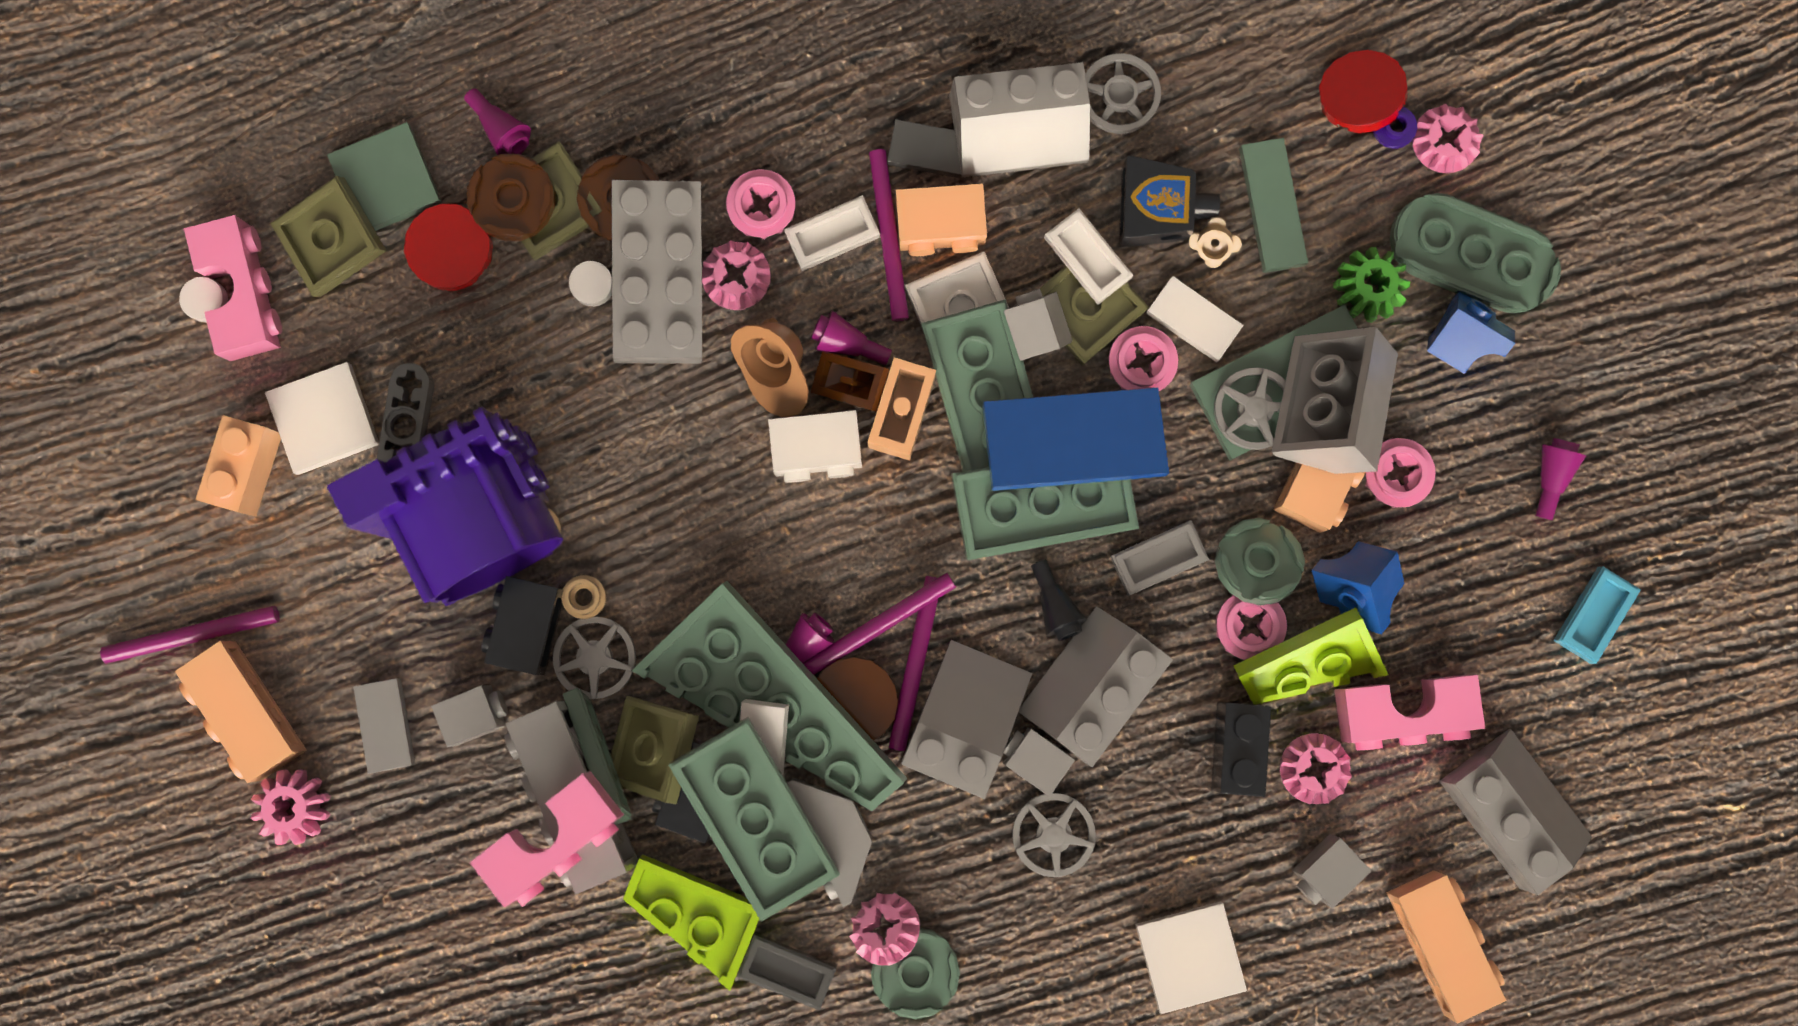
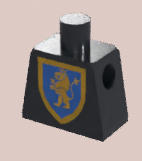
[1118,156,1220,248]

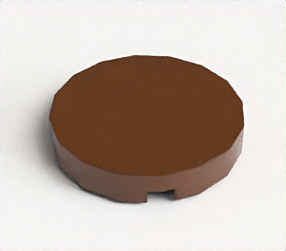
[467,154,555,241]
[577,154,659,241]
[817,657,898,741]

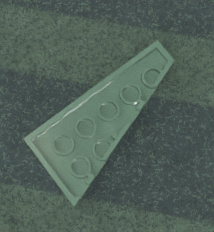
[631,581,907,811]

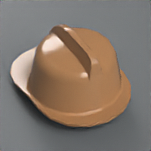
[731,318,809,417]

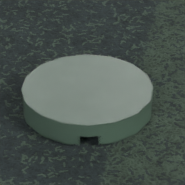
[1215,518,1305,605]
[871,927,960,1019]

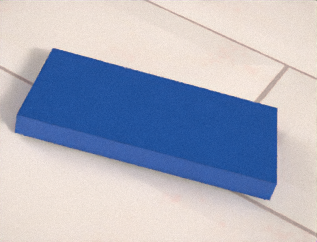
[983,388,1169,491]

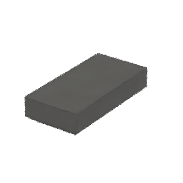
[888,119,972,180]
[737,933,837,1011]

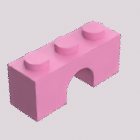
[184,215,282,361]
[1334,675,1485,750]
[470,771,624,908]

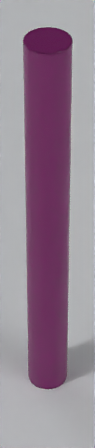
[869,149,909,322]
[803,572,956,675]
[888,576,939,751]
[100,605,280,664]

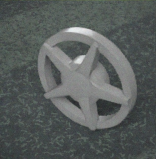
[1085,53,1161,134]
[1214,368,1286,450]
[553,617,636,699]
[1012,793,1096,877]

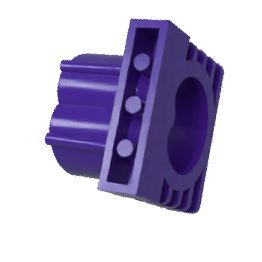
[326,407,563,606]

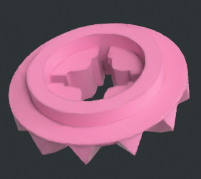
[1412,103,1483,173]
[726,169,796,239]
[702,240,771,310]
[1108,326,1178,392]
[1365,438,1435,508]
[1216,595,1287,660]
[1280,733,1352,804]
[849,893,920,966]

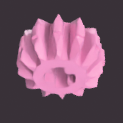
[250,769,331,845]

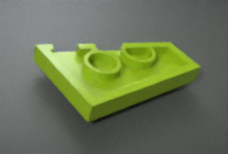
[1233,607,1389,705]
[623,854,759,991]

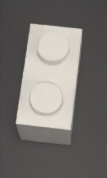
[768,410,862,483]

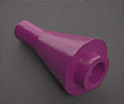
[464,88,531,155]
[811,310,892,365]
[1535,438,1587,520]
[785,613,834,663]

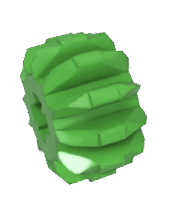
[1333,247,1411,322]

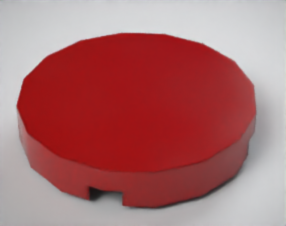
[1319,50,1408,133]
[404,203,493,291]

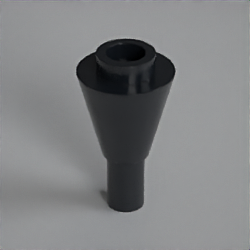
[1031,559,1087,641]

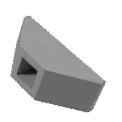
[787,778,873,907]

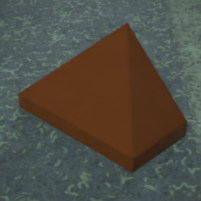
[810,351,890,412]

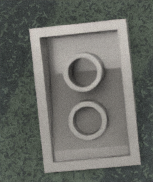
[901,640,1032,799]

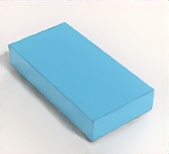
[1553,566,1641,664]

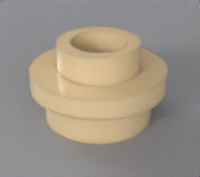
[562,575,606,619]

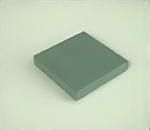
[327,122,442,231]

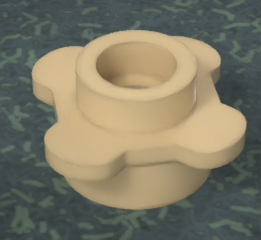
[1189,217,1242,268]

